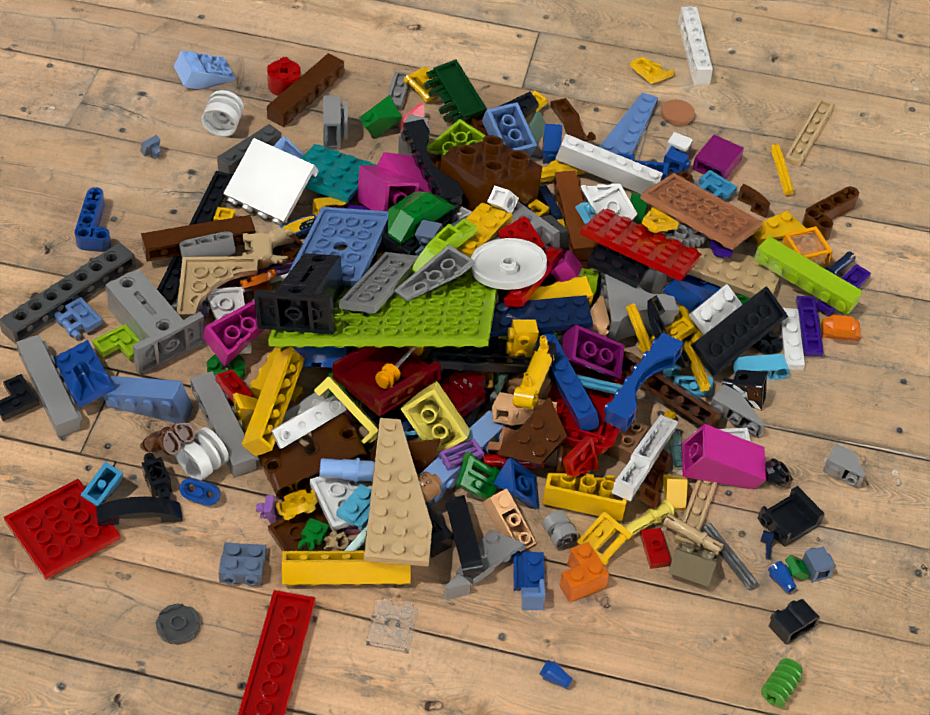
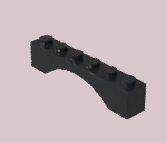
[401,119,464,208]

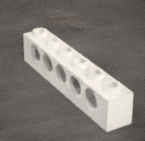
[678,6,713,85]

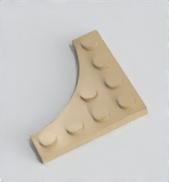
[177,256,259,319]

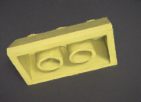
[401,381,470,458]

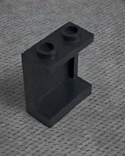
[757,485,825,547]

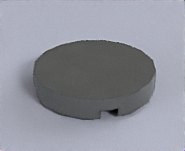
[156,603,200,645]

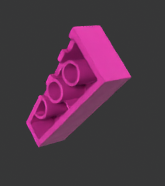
[203,300,265,366]

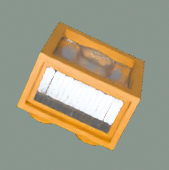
[782,226,833,267]

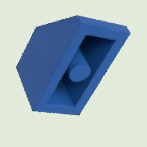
[542,124,562,164]

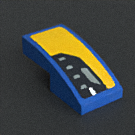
[281,215,316,238]

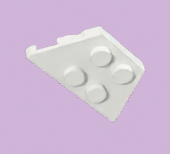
[580,183,637,222]

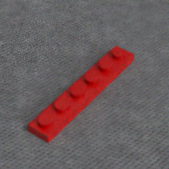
[504,247,563,307]

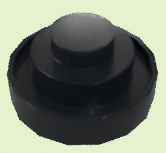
[765,458,790,487]

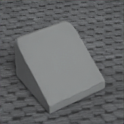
[444,574,470,600]

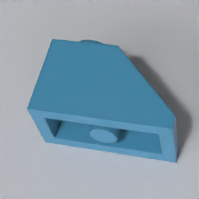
[81,462,123,506]

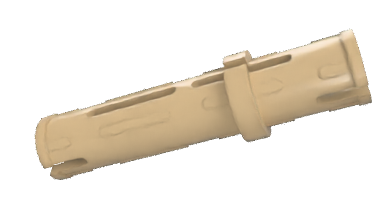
[663,514,724,556]

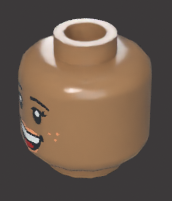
[418,472,442,502]

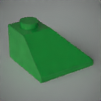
[359,95,403,138]

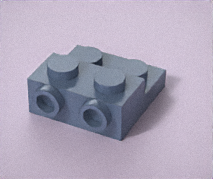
[219,542,267,586]

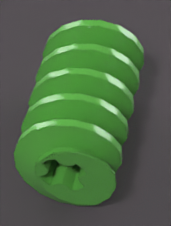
[761,658,803,708]

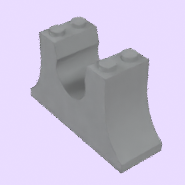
[593,243,679,341]

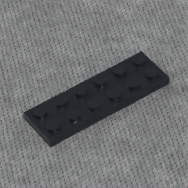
[691,286,788,376]

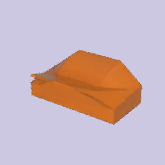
[821,315,861,341]

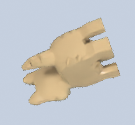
[242,225,295,269]

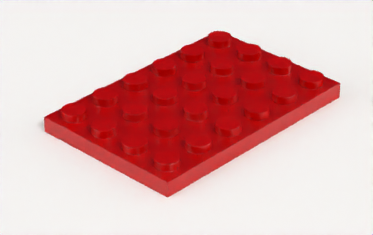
[579,209,702,281]

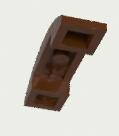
[636,450,672,509]

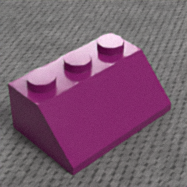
[562,325,625,380]

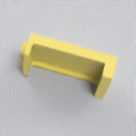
[314,376,379,444]

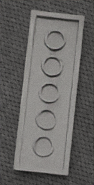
[339,252,419,314]

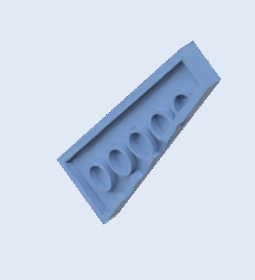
[599,93,658,155]

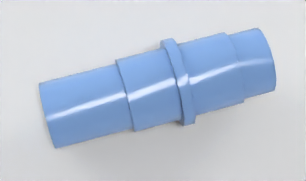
[319,458,375,483]

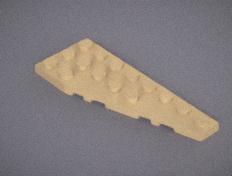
[688,247,780,298]
[364,418,432,567]

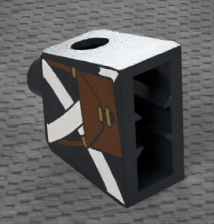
[721,370,767,411]

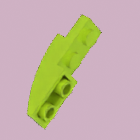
[411,219,478,273]

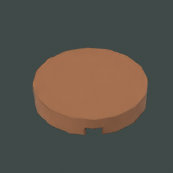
[661,99,694,126]

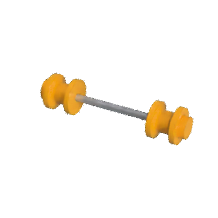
[375,346,427,389]

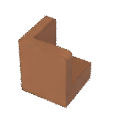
[487,427,517,453]

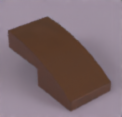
[737,183,771,218]

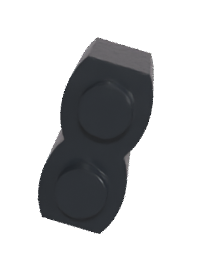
[769,599,820,645]

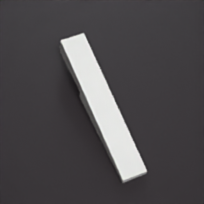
[612,415,679,501]

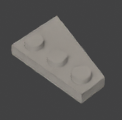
[456,530,526,585]

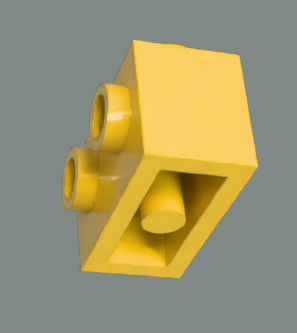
[505,320,539,357]

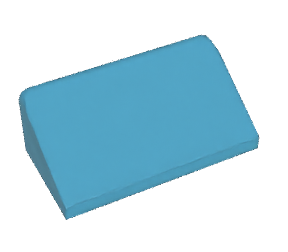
[673,375,713,397]

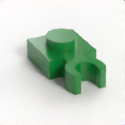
[298,518,329,551]

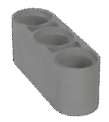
[180,232,236,259]

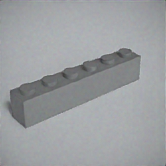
[16,335,82,438]
[190,371,259,478]

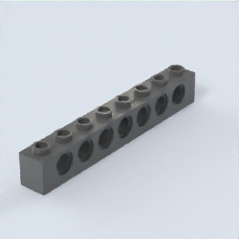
[0,242,136,344]

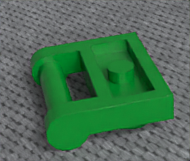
[456,452,500,501]

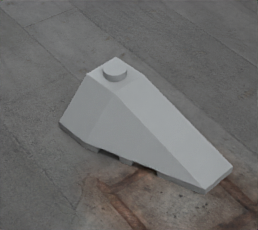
[394,245,475,301]

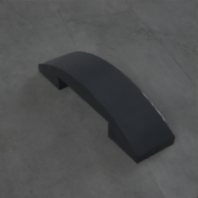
[647,295,692,368]
[96,497,183,526]

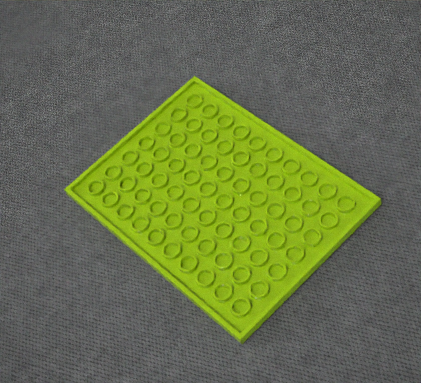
[268,267,498,348]

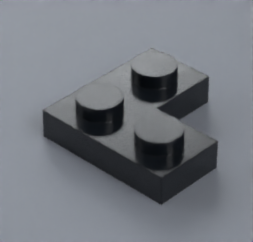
[0,374,40,421]

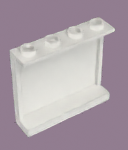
[223,138,319,226]

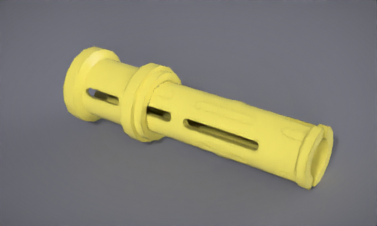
[616,499,675,536]

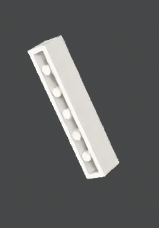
[556,134,663,194]

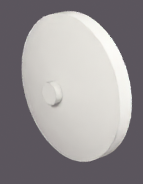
[471,238,547,290]

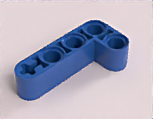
[75,187,111,252]

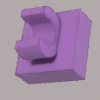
[256,495,280,524]

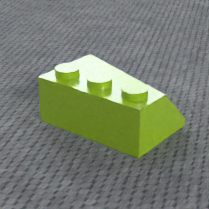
[427,119,485,156]

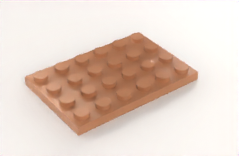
[640,173,764,250]

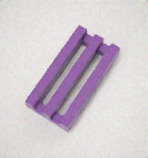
[438,439,484,471]

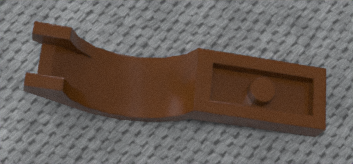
[550,98,596,142]

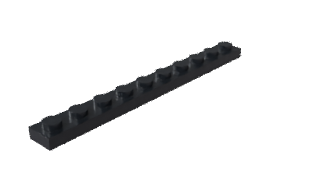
[157,171,233,305]

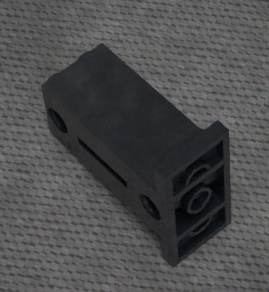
[254,253,344,334]

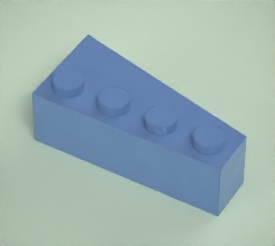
[103,376,193,423]

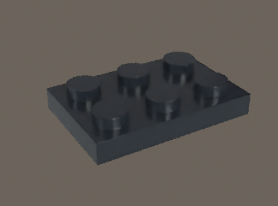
[586,244,650,288]

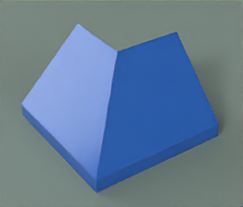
[493,458,539,509]

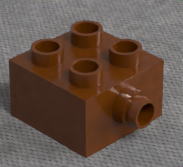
[440,135,542,212]

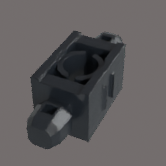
[141,453,172,499]

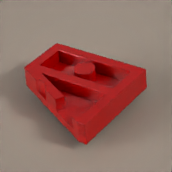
[563,436,600,477]

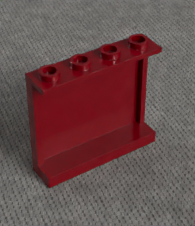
[332,346,441,417]

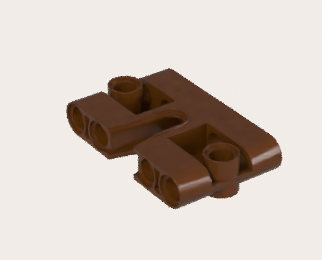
[258,412,369,499]

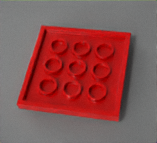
[3,479,121,580]

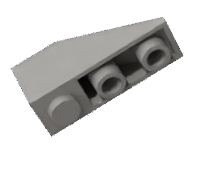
[711,384,765,438]

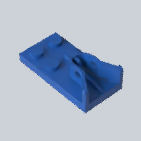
[53,340,115,408]

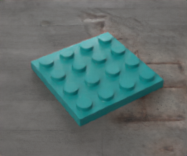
[300,144,377,203]

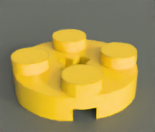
[276,490,318,520]

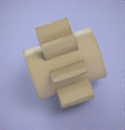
[323,530,350,551]

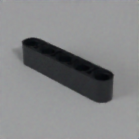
[445,495,485,577]

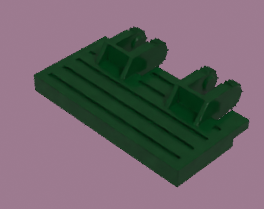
[423,59,487,122]

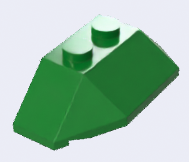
[388,191,454,244]

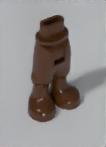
[140,422,195,455]

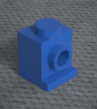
[663,146,691,174]

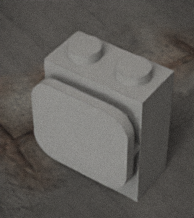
[323,95,348,149]

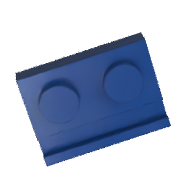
[513,551,545,591]

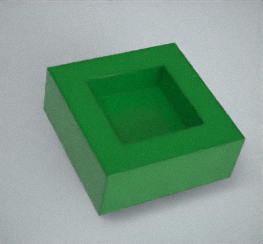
[785,555,811,580]

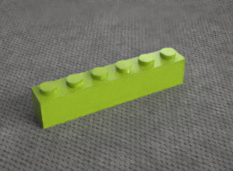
[754,236,863,315]

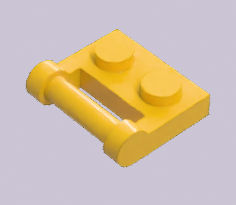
[403,66,439,103]
[577,511,633,566]

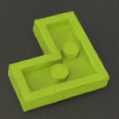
[92,324,140,361]

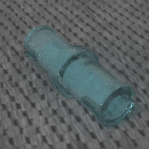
[668,428,682,467]

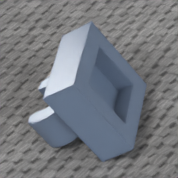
[140,135,161,159]

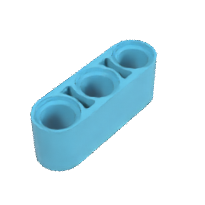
[732,354,790,380]

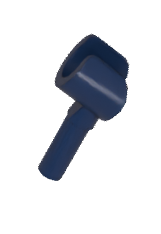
[760,530,774,560]

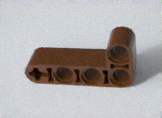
[802,186,859,240]

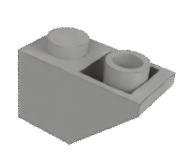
[823,443,865,489]

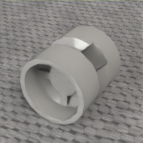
[542,510,579,550]

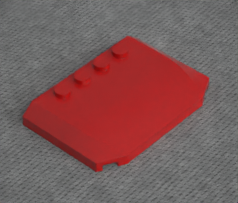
[548,360,627,455]

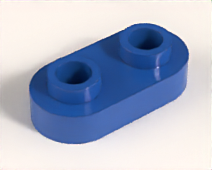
[180,478,221,505]

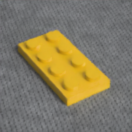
[456,202,513,258]

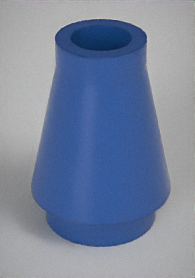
[768,561,797,593]
[539,659,573,689]

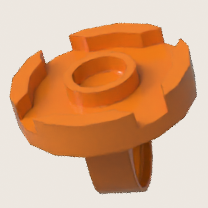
[240,269,277,293]

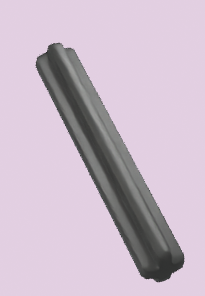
[702,523,758,590]

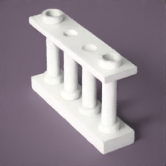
[271,392,346,449]

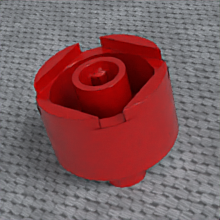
[267,57,301,96]

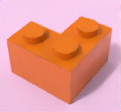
[559,542,609,603]

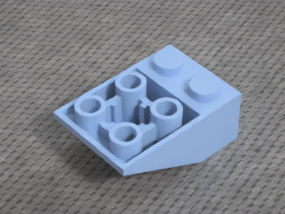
[174,50,236,89]

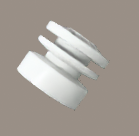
[201,90,244,137]
[175,427,229,481]

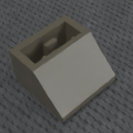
[668,542,719,587]

